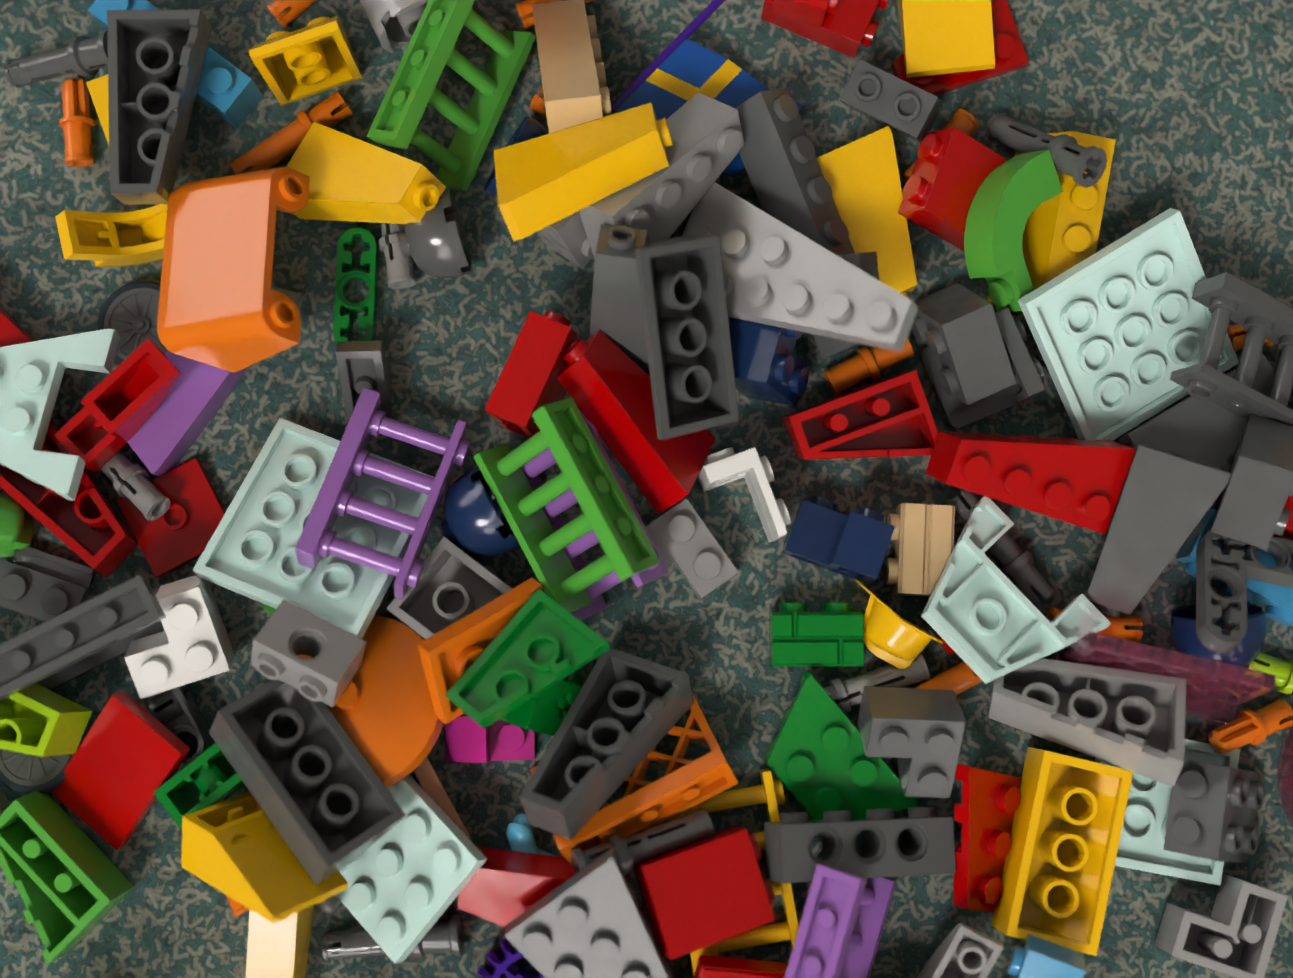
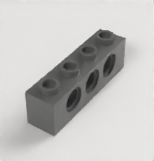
[764,806,956,883]

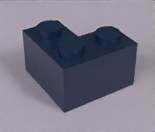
[729,318,808,406]
[781,496,895,583]

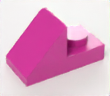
[445,715,536,763]

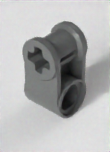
[137,684,215,766]

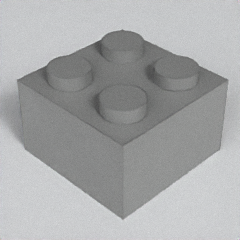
[386,537,512,639]

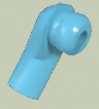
[506,813,555,856]

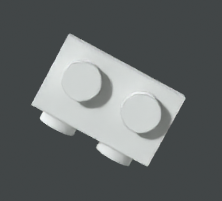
[697,447,791,543]

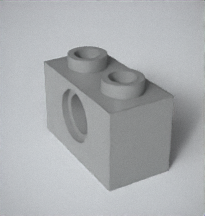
[250,599,366,707]

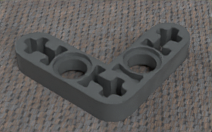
[1196,528,1293,653]

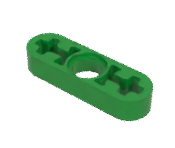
[333,227,379,344]

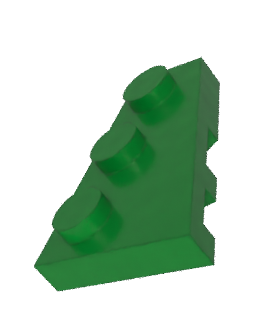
[445,589,611,729]

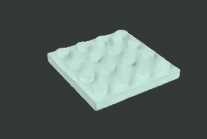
[1017,208,1239,441]
[193,418,435,639]

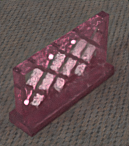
[1056,632,1276,724]

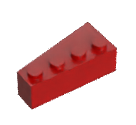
[0,416,139,578]
[925,431,1137,534]

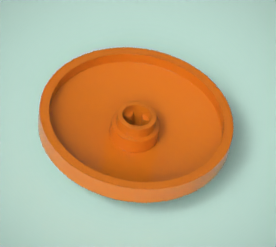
[299,615,444,788]

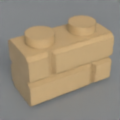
[885,503,955,597]

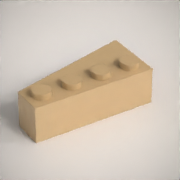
[532,0,611,133]

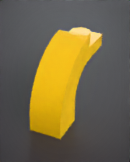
[55,204,168,267]

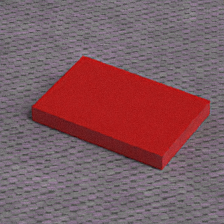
[50,690,190,850]

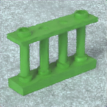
[367,0,536,192]
[473,398,660,613]

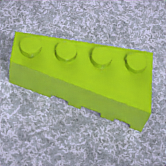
[0,683,92,757]

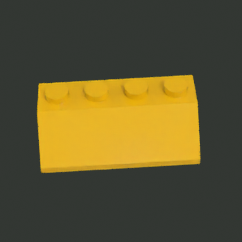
[987,131,1116,305]
[991,747,1133,956]

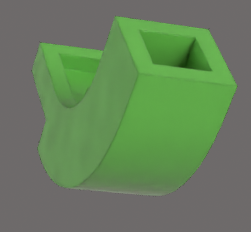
[964,149,1063,312]

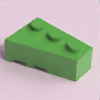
[0,791,135,965]

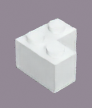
[124,575,234,699]

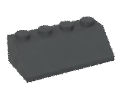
[635,236,739,440]
[209,680,406,885]

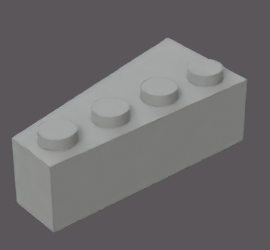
[579,92,745,259]
[988,658,1186,787]

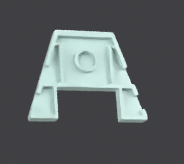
[0,329,121,501]
[921,496,1111,684]

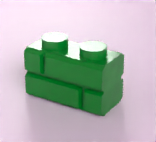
[769,603,864,667]

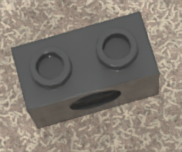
[839,59,943,143]

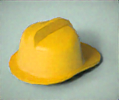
[853,577,943,669]

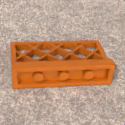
[530,691,738,868]

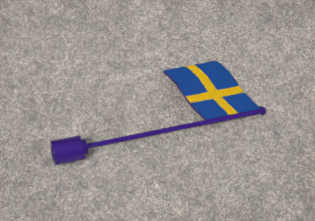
[607,0,804,177]

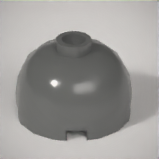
[397,186,473,279]

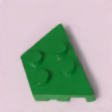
[764,670,919,820]

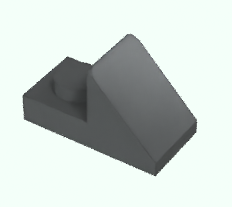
[335,340,392,424]

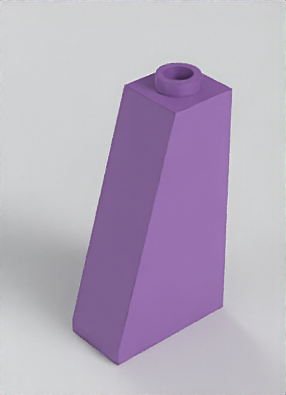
[127,350,250,477]

